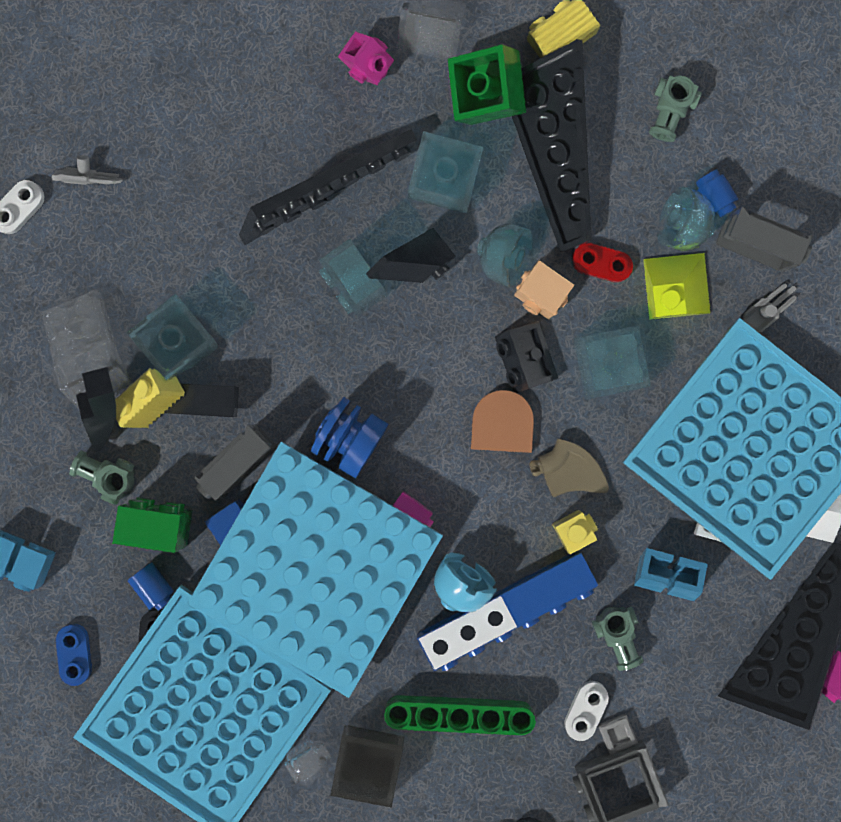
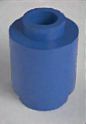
[696,169,739,218]

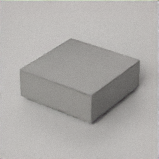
[598,713,638,755]

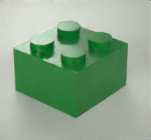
[447,44,526,125]
[112,497,192,553]

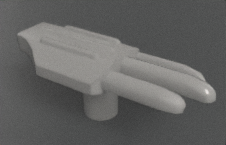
[52,155,123,185]
[742,284,797,332]

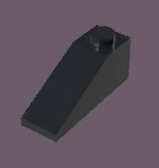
[366,228,456,283]

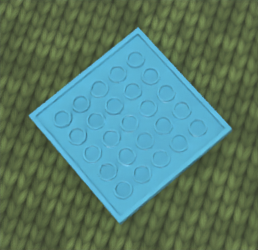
[622,318,841,580]
[187,442,443,698]
[73,585,331,822]

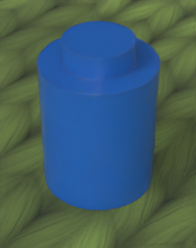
[127,562,174,611]

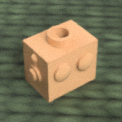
[514,260,574,319]

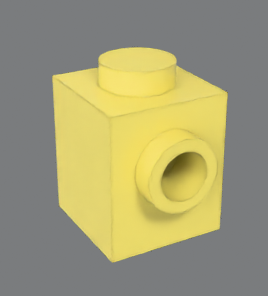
[552,510,598,554]

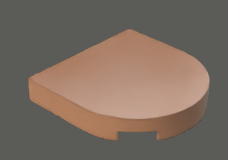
[471,390,534,453]

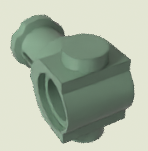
[649,76,702,142]
[69,450,135,505]
[591,606,644,671]

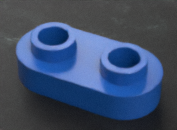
[56,624,92,686]

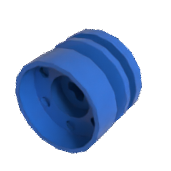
[310,397,389,479]

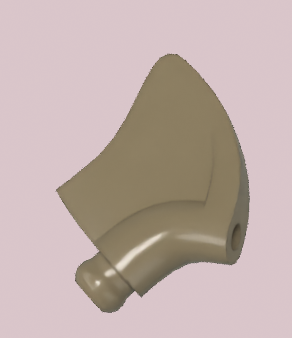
[529,438,609,498]

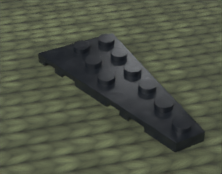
[512,39,592,252]
[239,129,417,245]
[718,542,841,731]

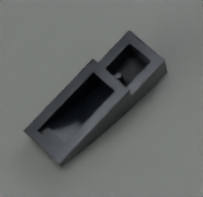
[76,367,116,452]
[164,383,239,417]

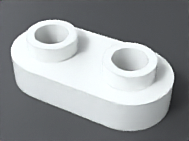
[0,180,44,234]
[564,681,609,741]

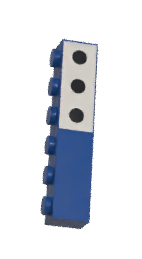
[417,550,599,671]

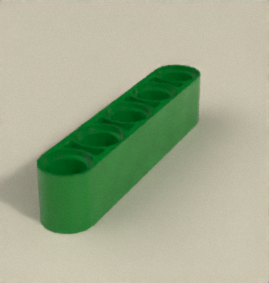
[384,695,536,735]

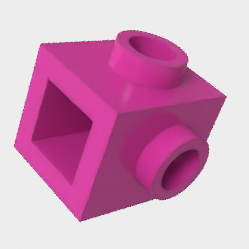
[338,32,394,85]

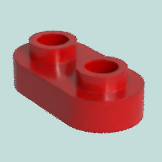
[572,243,633,283]

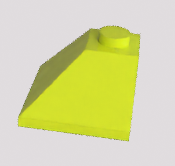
[643,253,710,320]

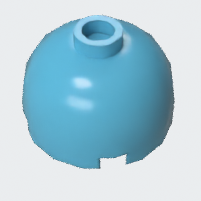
[434,553,497,612]

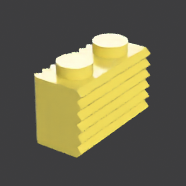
[527,0,600,58]
[115,368,185,428]

